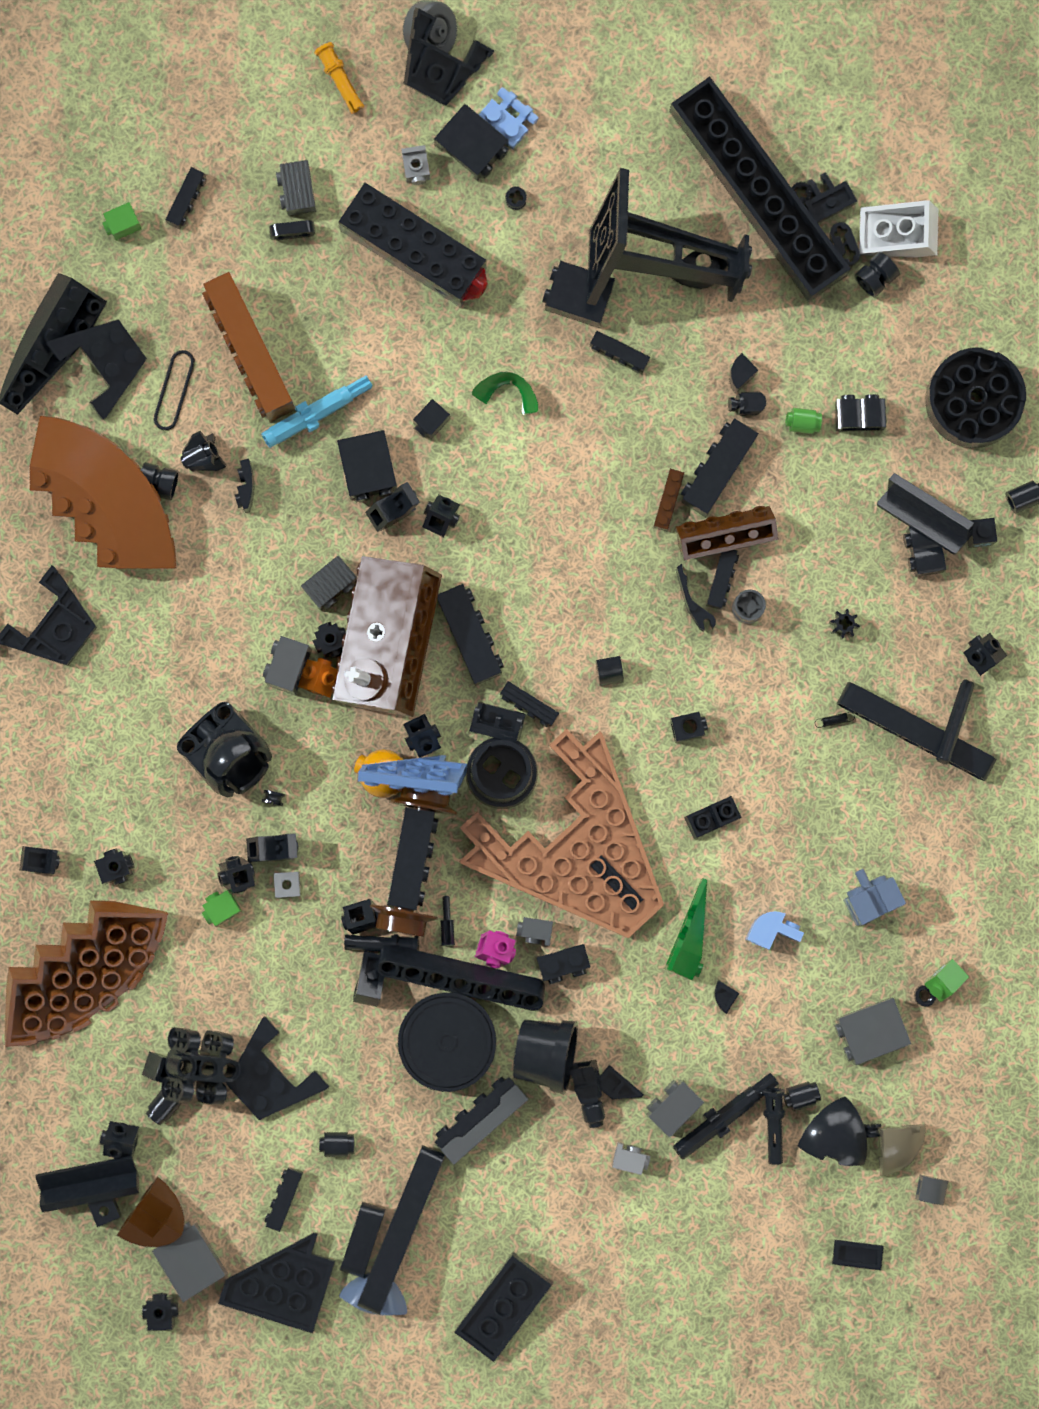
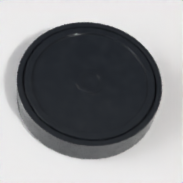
[398,992,496,1092]

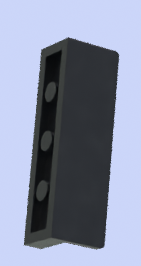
[877,473,974,555]
[35,1156,139,1213]

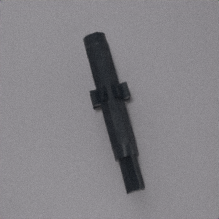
[672,1073,779,1160]

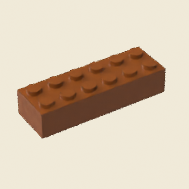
[202,272,295,422]

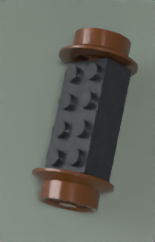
[370,787,457,937]

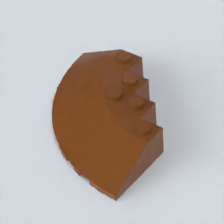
[30,416,176,569]
[4,900,168,1047]

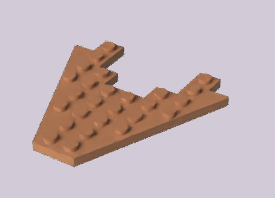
[459,729,664,938]

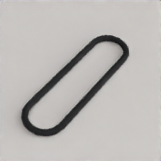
[154,350,194,430]

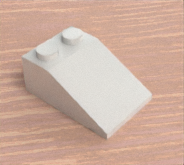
[860,200,938,257]

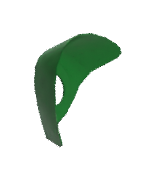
[472,372,539,414]

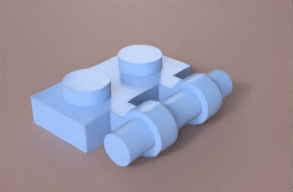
[478,87,539,149]

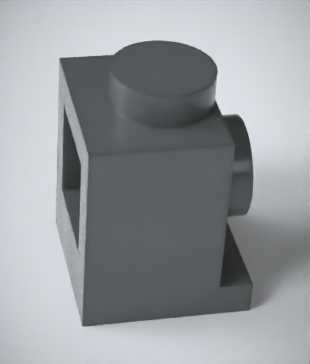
[516,917,553,946]

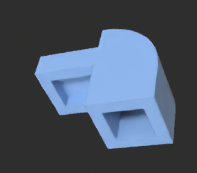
[745,912,804,950]

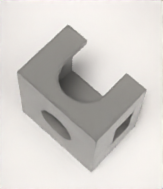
[274,872,301,898]

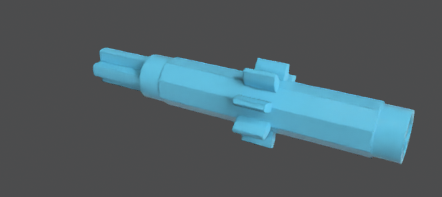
[261,376,372,448]

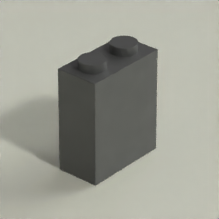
[834,997,911,1065]
[152,1222,228,1302]

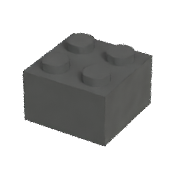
[262,636,312,696]
[646,1079,705,1138]

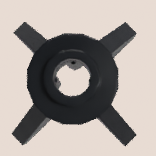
[181,431,226,472]

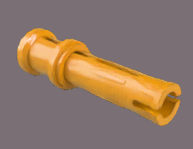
[314,42,364,114]

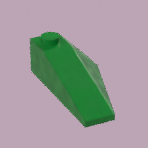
[664,878,707,981]

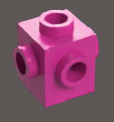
[475,930,516,969]

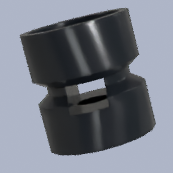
[854,252,900,298]
[141,462,179,501]

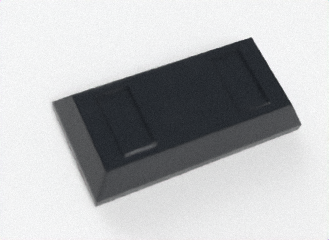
[832,1240,884,1270]

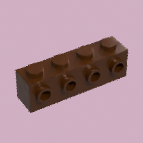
[675,506,779,560]

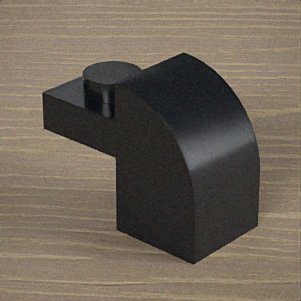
[365,482,420,533]
[246,833,299,863]

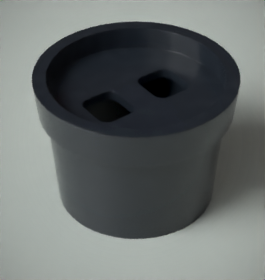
[465,738,538,809]
[513,1019,578,1095]

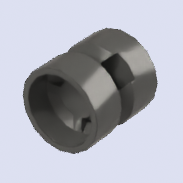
[732,589,766,624]

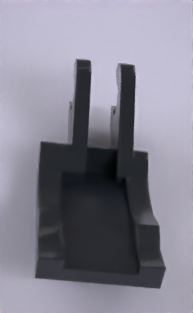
[676,564,716,632]

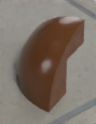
[117,1177,185,1247]

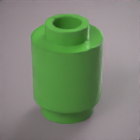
[785,408,822,434]

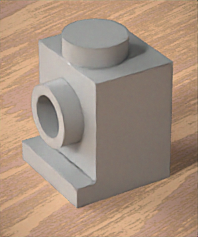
[401,145,430,185]
[612,1142,650,1175]

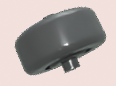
[403,0,457,53]

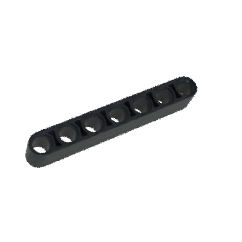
[837,682,997,781]
[377,945,545,1011]
[357,1145,445,1315]

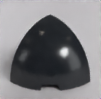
[797,1096,867,1166]

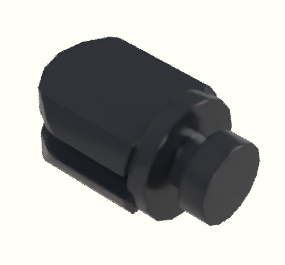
[728,391,766,416]

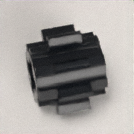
[829,609,860,640]

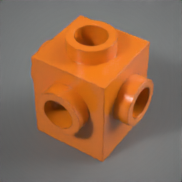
[298,658,338,698]

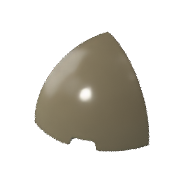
[879,1124,926,1176]

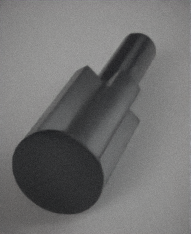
[440,896,455,947]

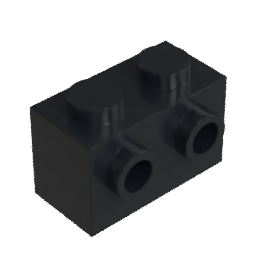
[536,944,591,985]

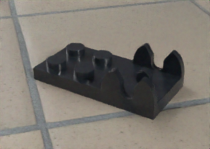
[454,1251,553,1362]

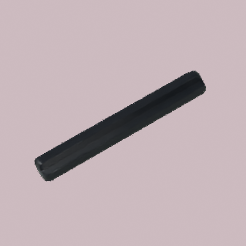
[936,679,975,765]

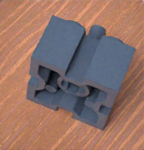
[843,869,906,926]

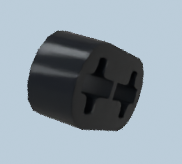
[269,220,315,240]
[829,222,860,267]

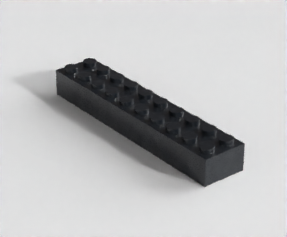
[669,76,851,303]

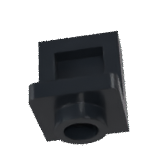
[19,846,60,874]

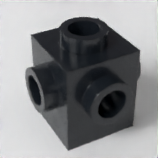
[422,494,460,538]
[312,622,346,659]
[963,633,1007,676]
[403,714,441,758]
[94,848,135,885]
[217,856,255,893]
[100,1121,139,1159]
[142,1293,179,1331]

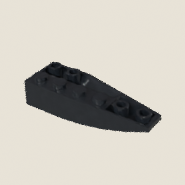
[0,273,107,415]

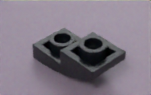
[235,458,254,513]
[684,796,742,839]

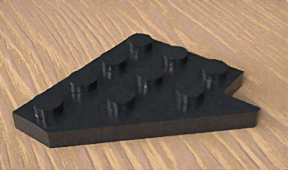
[218,1232,336,1334]

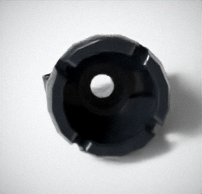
[177,702,272,798]

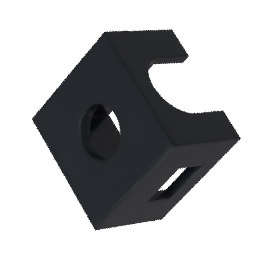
[88,1198,122,1228]

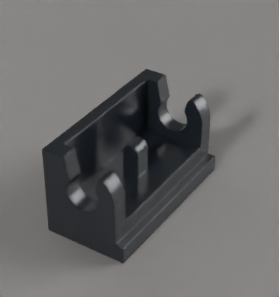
[469,702,526,743]

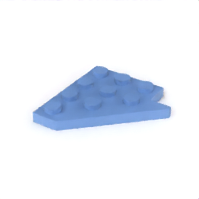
[358,755,467,795]

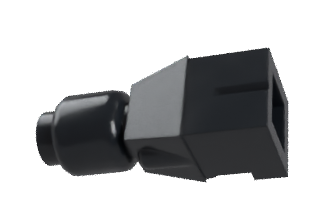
[570,1060,605,1128]

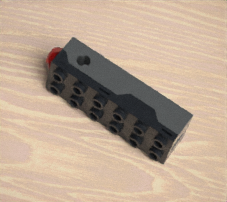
[338,182,488,308]

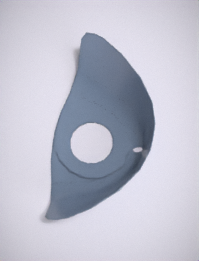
[339,1273,407,1315]

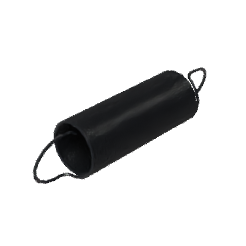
[815,712,855,728]

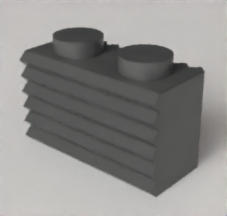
[276,160,316,216]
[301,555,357,610]

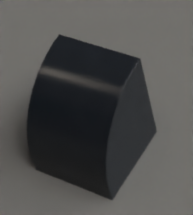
[729,353,758,394]
[595,656,624,686]
[142,1051,183,1083]

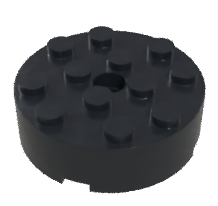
[925,347,1026,448]

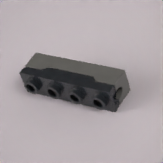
[434,1076,529,1165]

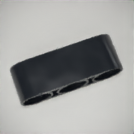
[340,1201,386,1278]

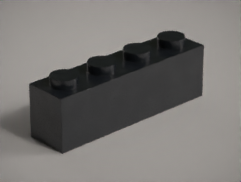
[681,418,759,518]
[437,584,504,686]

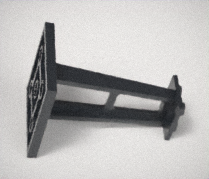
[586,168,752,306]

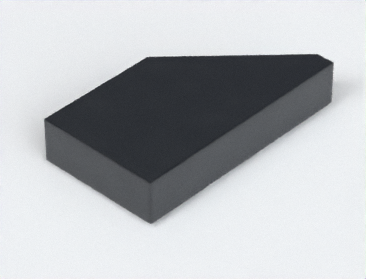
[600,1065,644,1100]

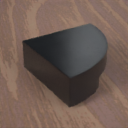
[714,980,739,1014]

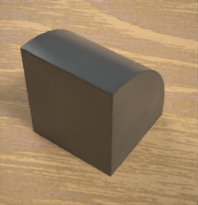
[915,1174,949,1205]

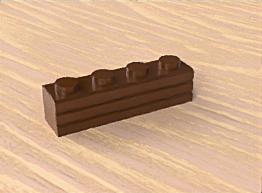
[653,468,685,532]

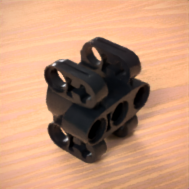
[161,1027,241,1105]

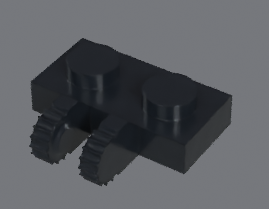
[804,172,858,224]

